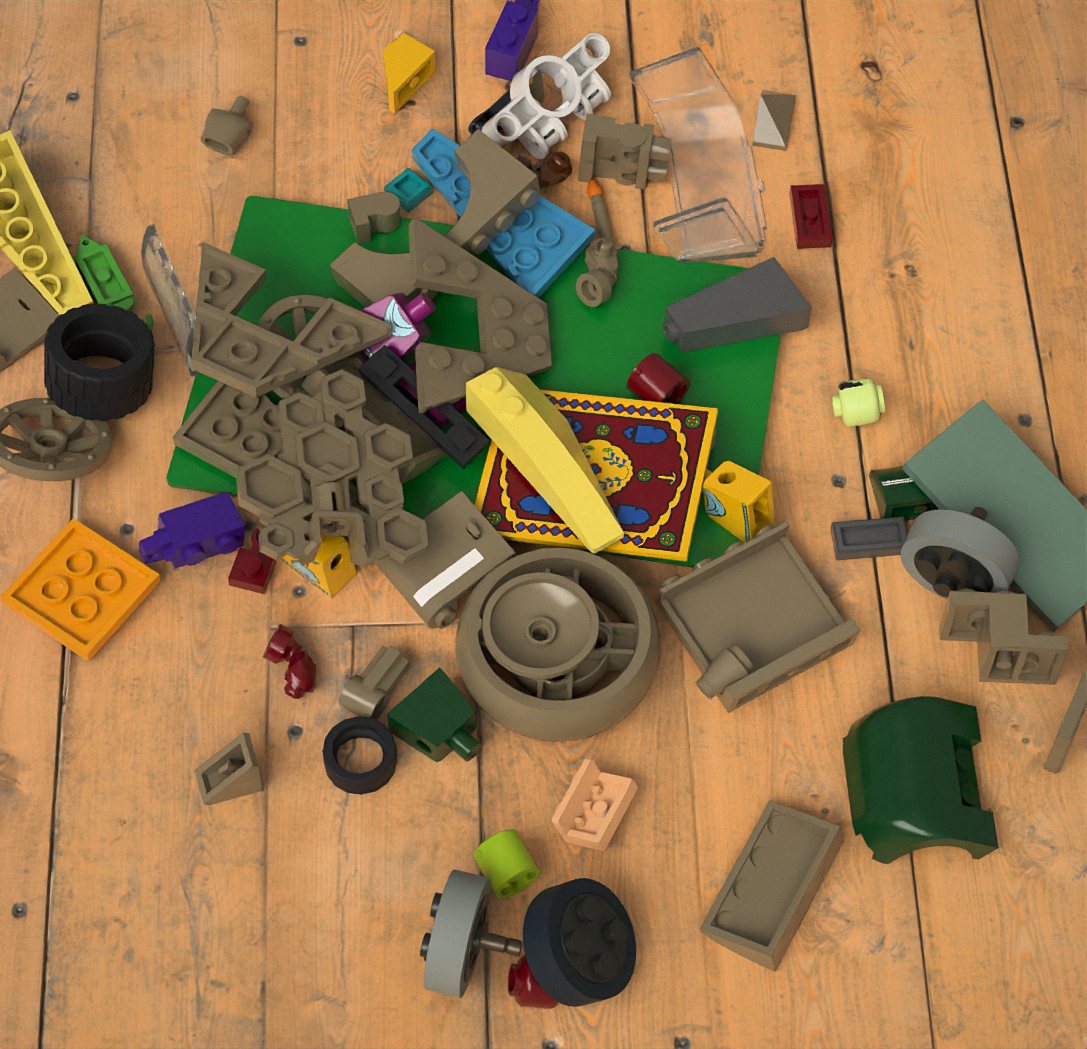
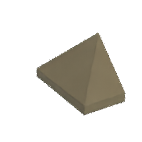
[752,90,796,151]

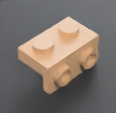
[552,759,638,852]

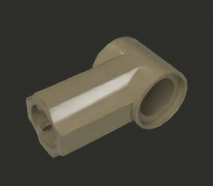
[338,646,410,720]

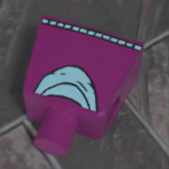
[360,293,436,363]

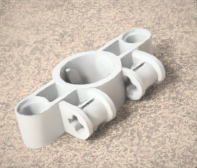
[481,33,611,159]

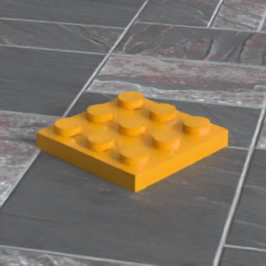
[0,518,161,662]

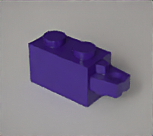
[485,0,540,82]
[139,491,245,569]

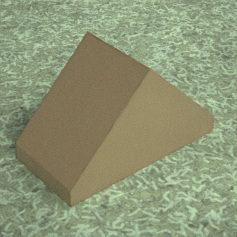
[195,732,263,805]

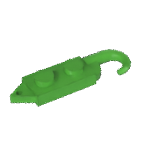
[74,235,154,331]

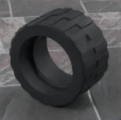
[44,304,155,421]

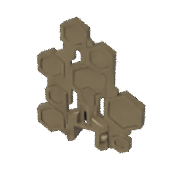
[236,369,429,568]

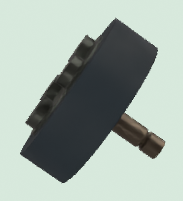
[523,878,636,1007]

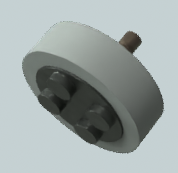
[900,507,1019,599]
[420,869,523,998]

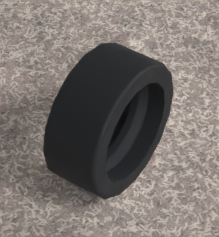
[322,716,397,795]

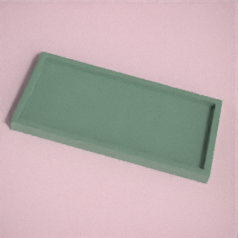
[902,399,1087,632]

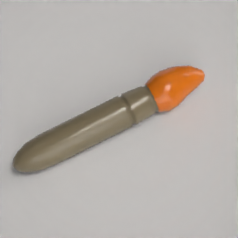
[587,178,613,242]

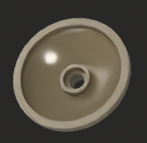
[482,572,599,679]

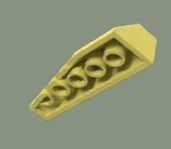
[0,130,94,315]
[466,367,624,554]

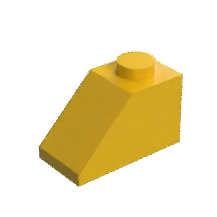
[383,32,436,114]

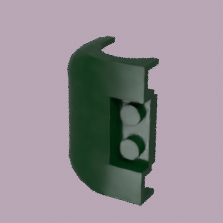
[843,696,999,864]

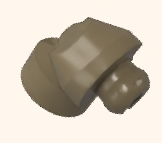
[576,238,618,307]

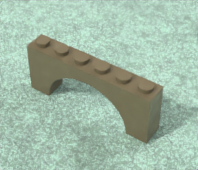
[330,129,541,308]

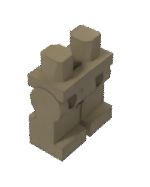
[578,114,672,190]

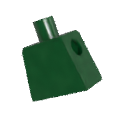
[387,667,482,762]

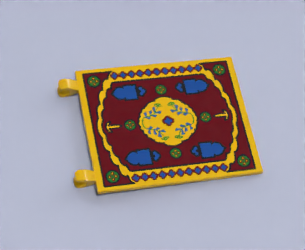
[468,390,718,561]

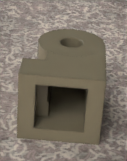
[347,192,401,244]

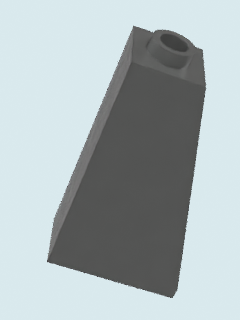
[662,257,812,353]

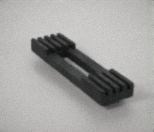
[359,344,489,470]

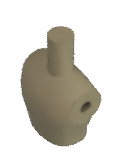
[201,96,252,155]

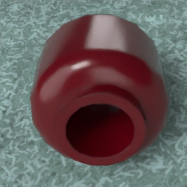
[508,955,559,1009]

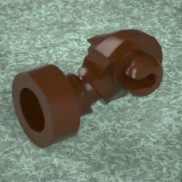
[516,152,572,189]

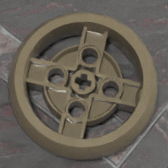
[455,548,660,742]

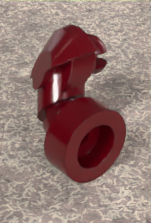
[263,624,316,699]

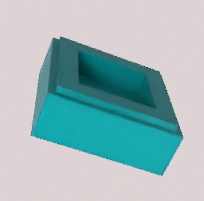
[384,168,433,213]

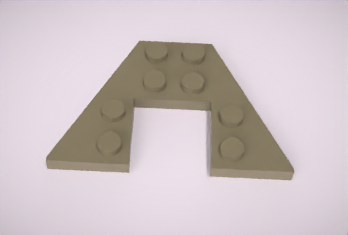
[408,218,552,414]
[191,243,393,398]

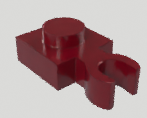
[228,528,276,594]

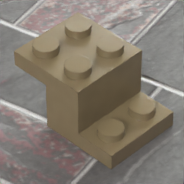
[939,589,1068,685]

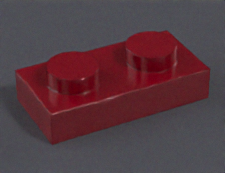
[789,184,832,249]

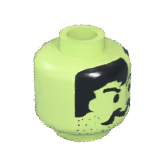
[831,377,885,427]

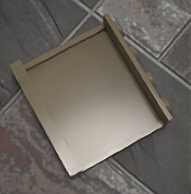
[656,522,860,713]

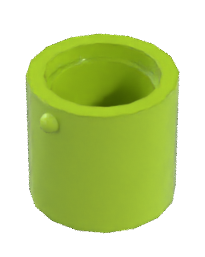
[473,829,540,899]

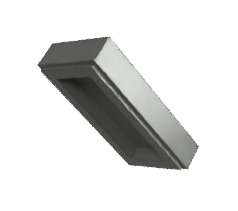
[830,516,908,561]

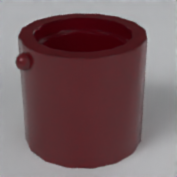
[627,353,690,404]

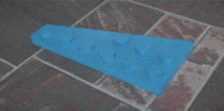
[411,128,596,298]

